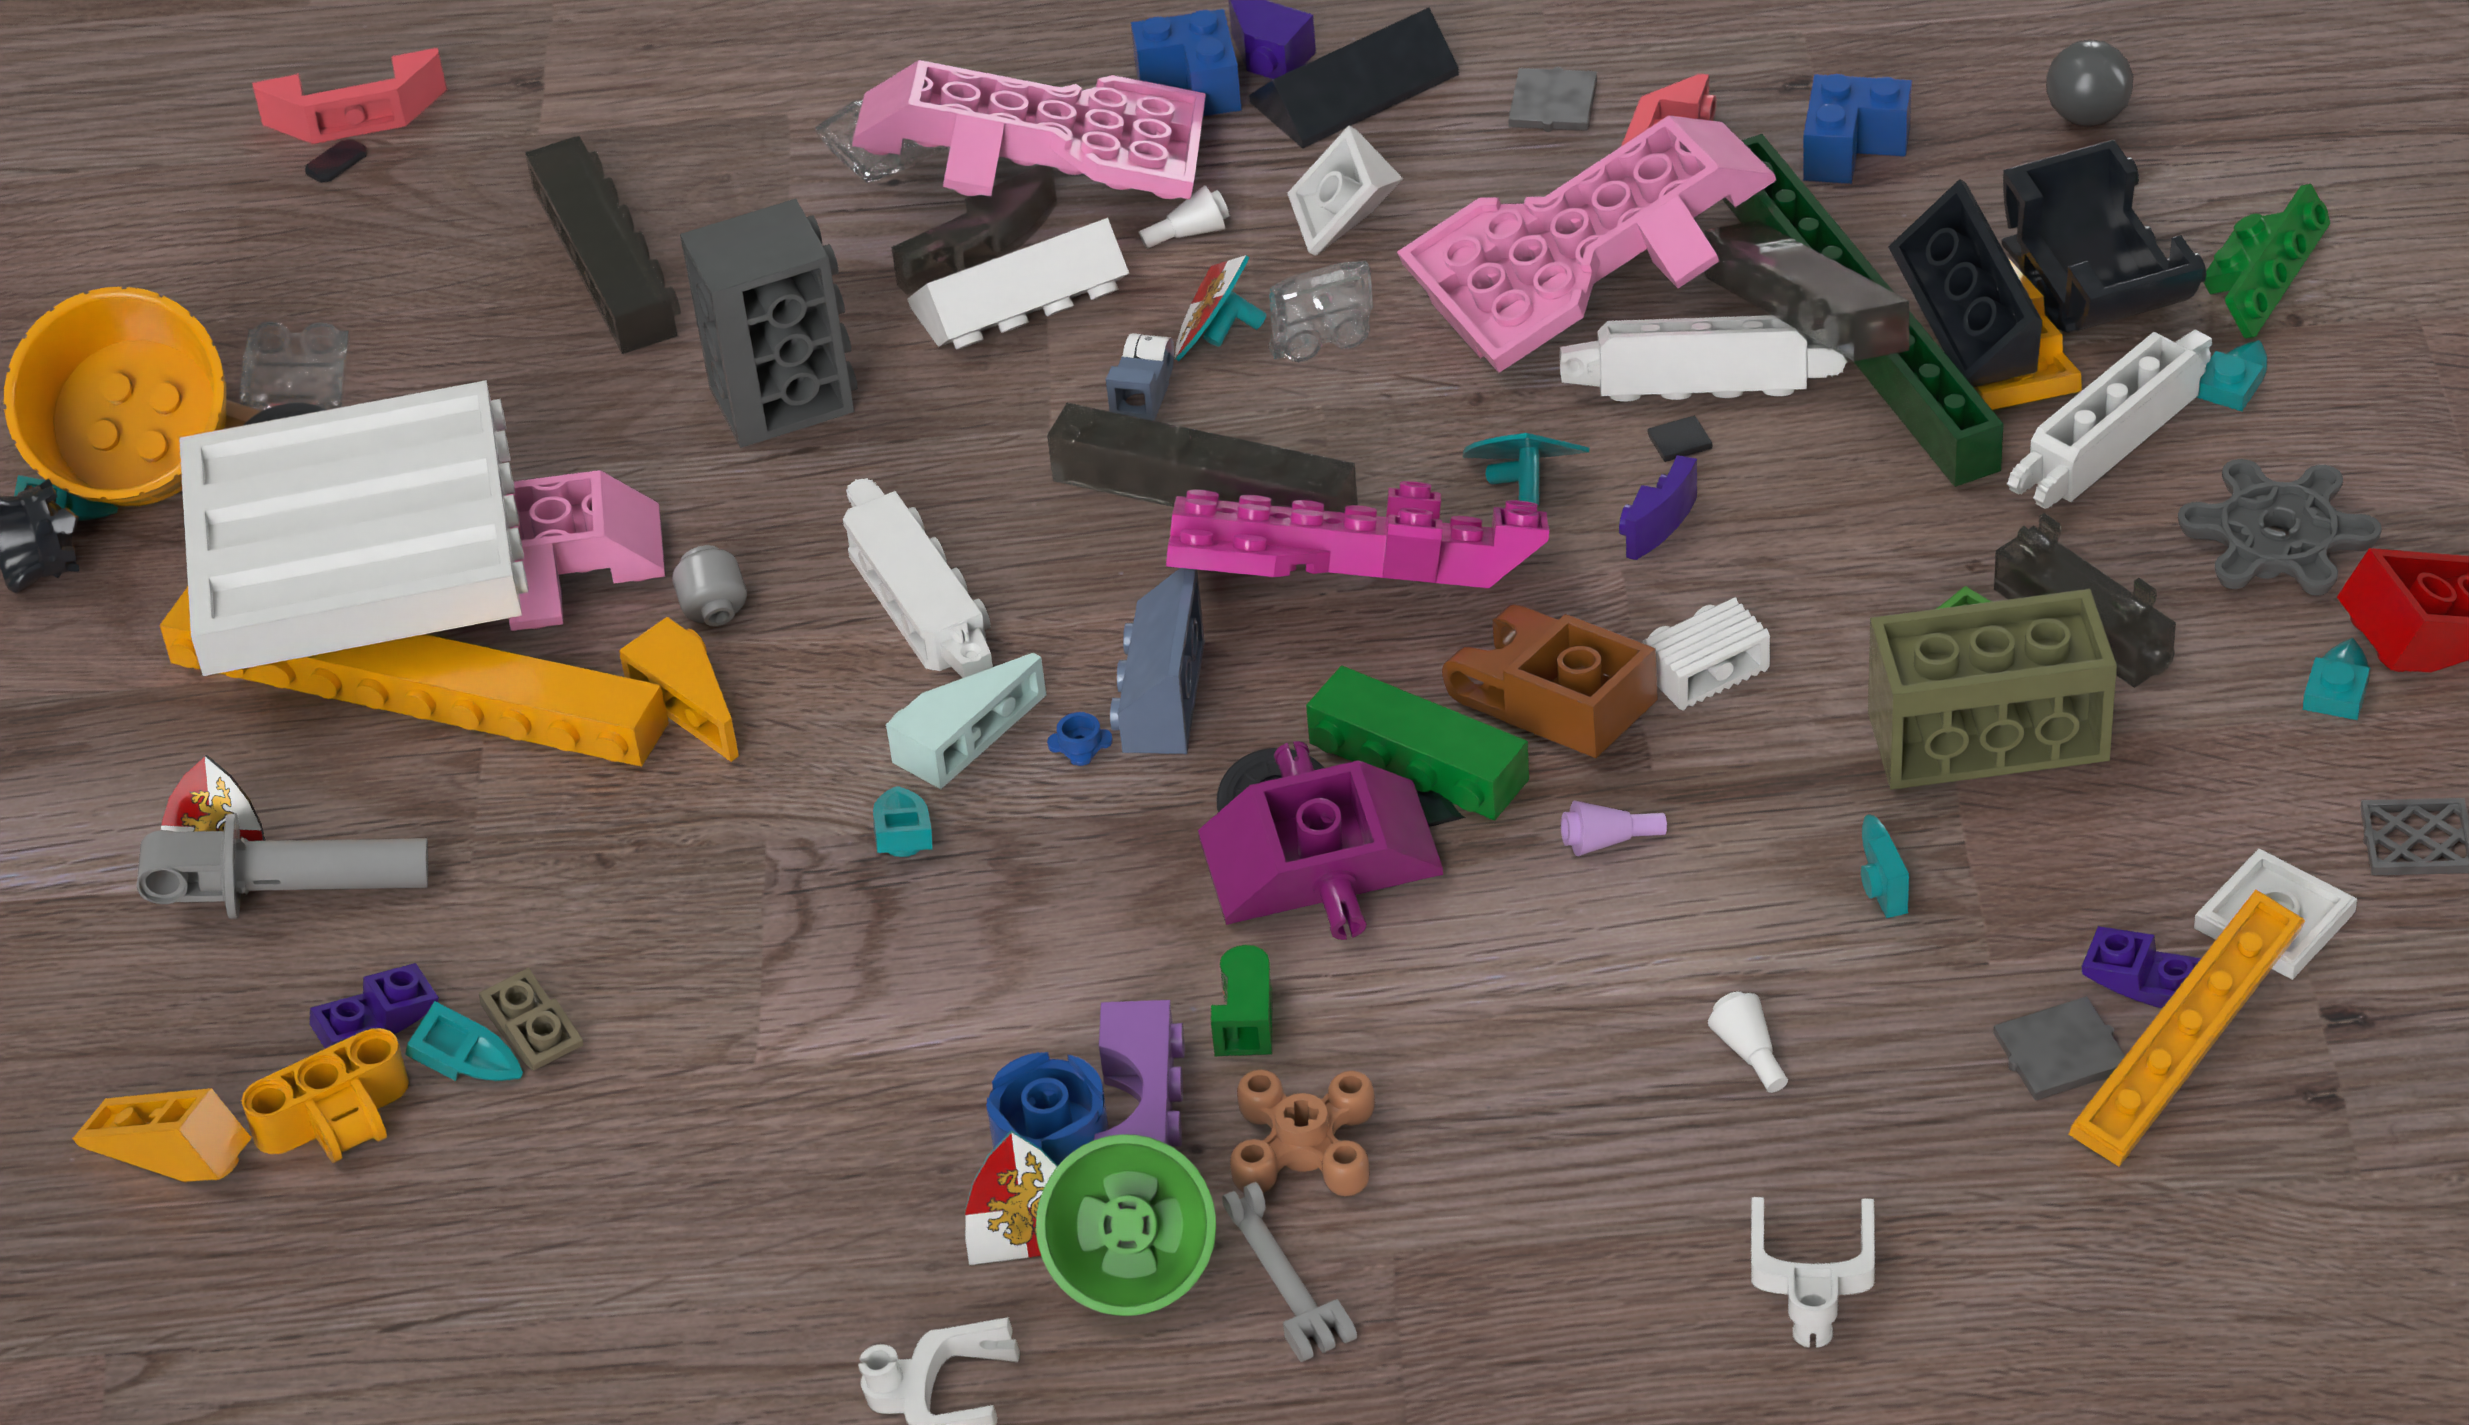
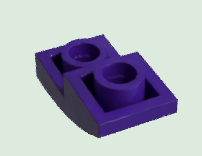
[1619,455,1697,560]
[2081,926,2201,1009]
[309,963,439,1049]

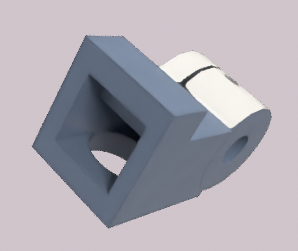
[1106,333,1174,422]

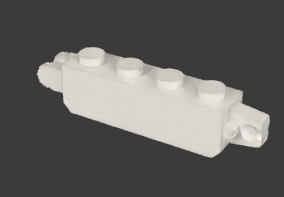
[1560,315,1848,402]
[2007,330,2212,509]
[843,478,993,678]

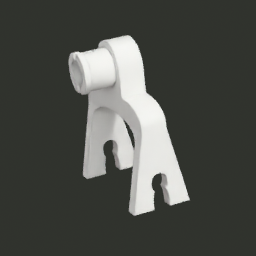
[1751,1197,1875,1347]
[859,1317,1020,1425]

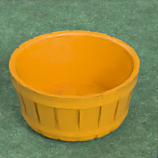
[4,287,226,506]

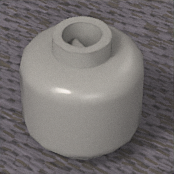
[672,545,747,626]

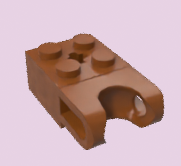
[1442,605,1658,758]

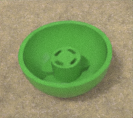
[1036,1134,1216,1316]

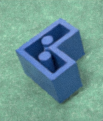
[1131,9,1241,116]
[1803,74,1912,184]

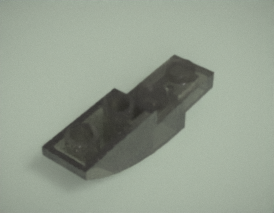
[891,165,1057,295]

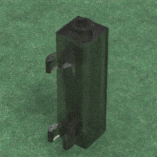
[1994,513,2176,688]

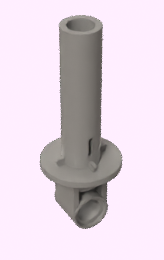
[137,814,428,919]

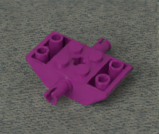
[1198,741,1443,940]

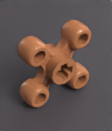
[1230,1069,1375,1196]

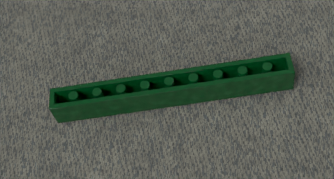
[1722,134,2004,487]

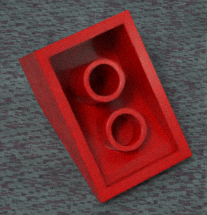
[2337,548,2469,673]

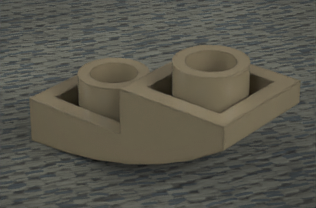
[479,968,584,1071]

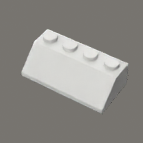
[907,218,1129,350]

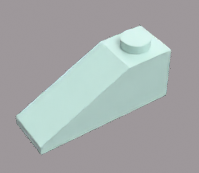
[886,653,1046,789]

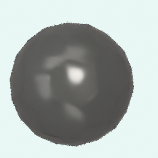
[2046,39,2134,127]

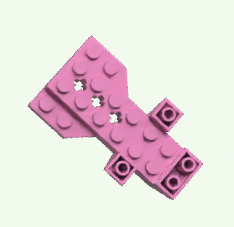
[852,60,1206,199]
[1397,115,1776,373]
[506,470,665,631]

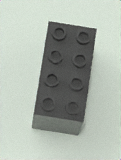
[680,199,858,448]

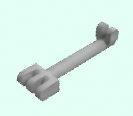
[1222,1182,1357,1362]

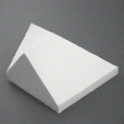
[1287,126,1403,256]

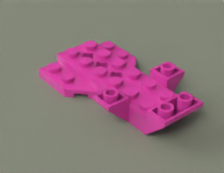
[1166,481,1549,588]

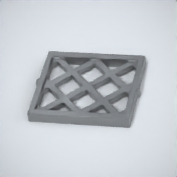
[2360,798,2469,875]

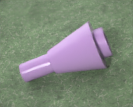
[1561,800,1667,856]

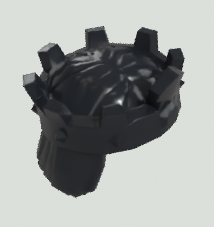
[0,479,80,593]

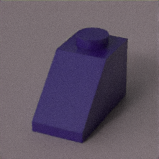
[1228,0,1316,79]

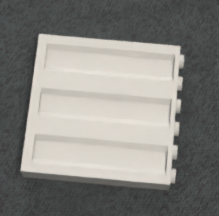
[179,380,529,676]

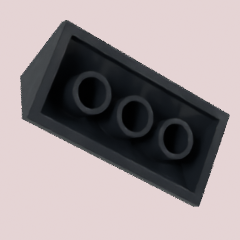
[1249,7,1459,149]
[1888,179,2042,387]

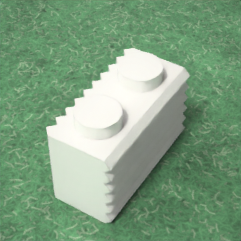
[1643,597,1770,711]

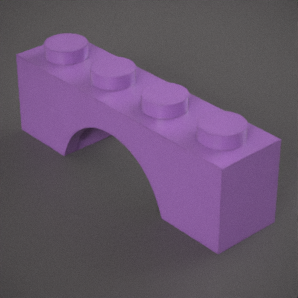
[1094,1000,1185,1217]

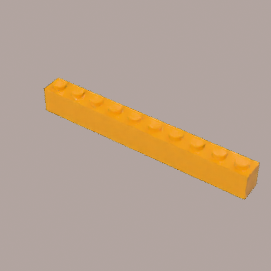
[159,587,669,767]

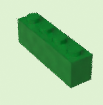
[1306,665,1529,821]

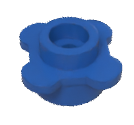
[1047,712,1113,766]

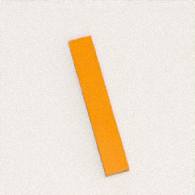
[2069,889,2305,1167]

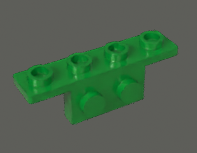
[2203,184,2330,339]

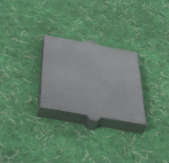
[1508,67,1597,132]
[1993,996,2125,1101]

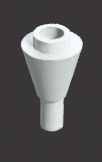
[1139,185,1230,249]
[1708,992,1788,1093]

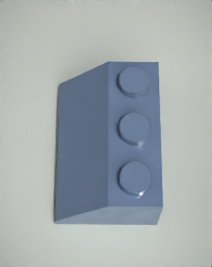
[1110,568,1205,754]

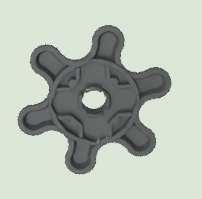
[2178,459,2382,596]

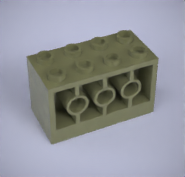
[1868,589,2117,790]

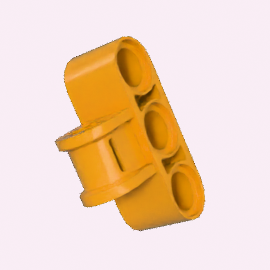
[241,1028,409,1163]

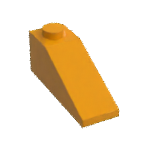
[619,617,739,762]
[72,1088,252,1182]

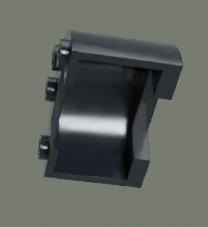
[2003,140,2206,333]

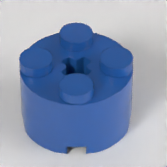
[986,1052,1109,1165]

